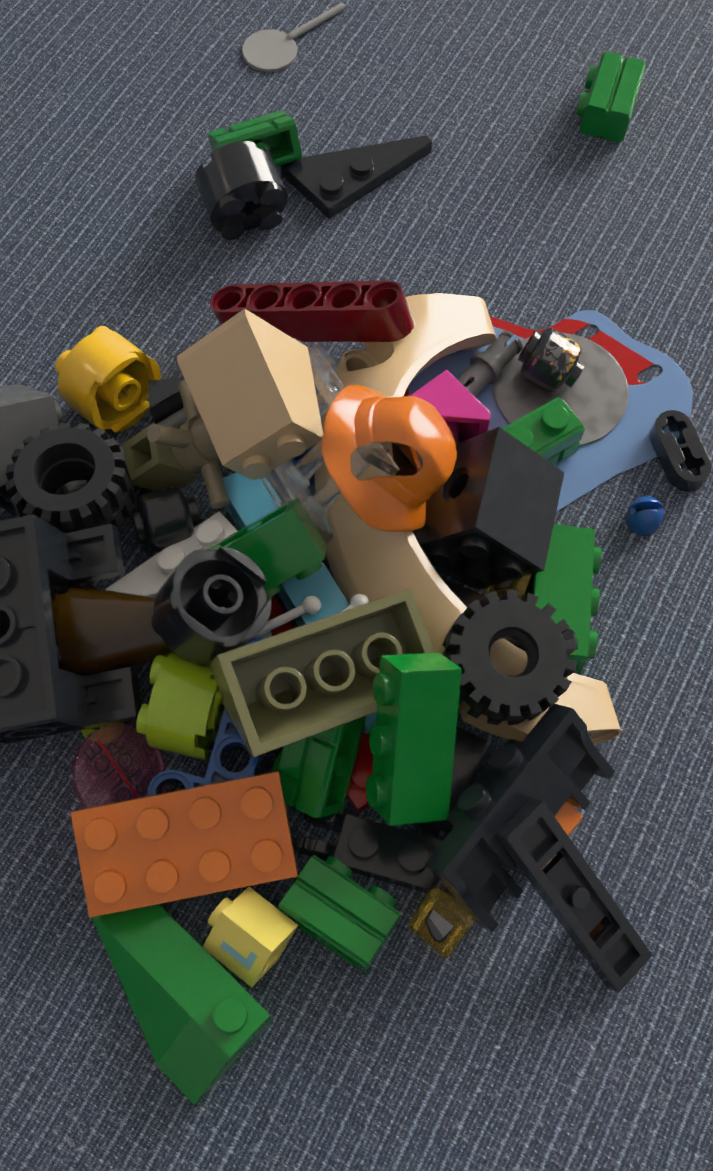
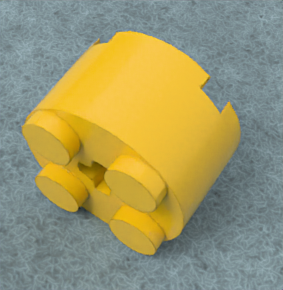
[55,326,161,433]

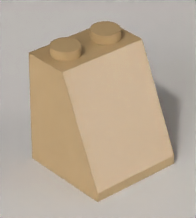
[177,309,323,481]

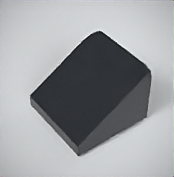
[149,378,185,424]

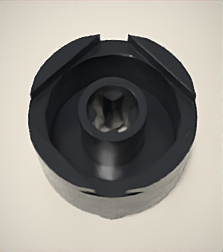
[195,141,288,240]
[151,547,271,667]

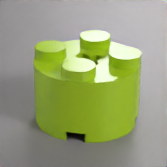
[136,652,225,761]

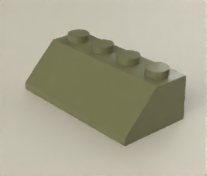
[210,588,435,758]

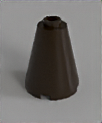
[52,586,174,676]

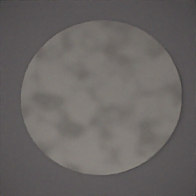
[493,333,629,445]

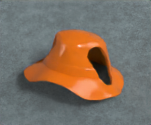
[321,385,457,532]

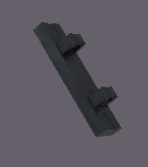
[495,798,653,993]

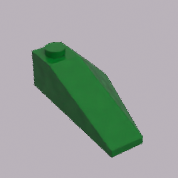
[92,904,272,1106]

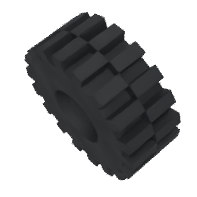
[442,590,577,726]

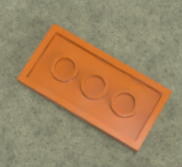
[71,771,298,918]

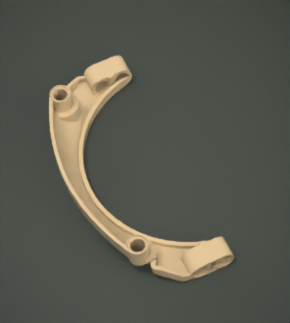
[314,293,621,744]

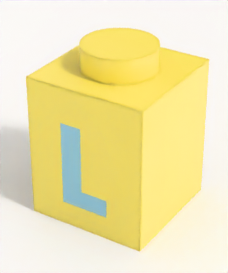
[203,887,298,987]

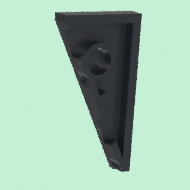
[280,135,432,219]

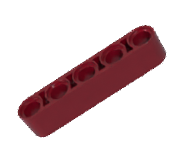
[210,280,415,342]

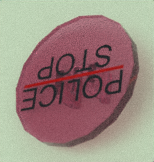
[72,724,164,808]

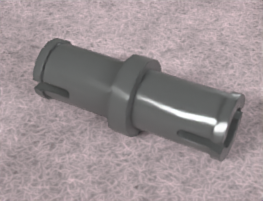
[457,331,523,397]

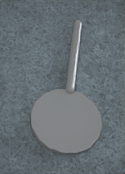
[242,3,345,72]

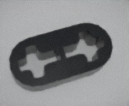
[649,410,712,492]

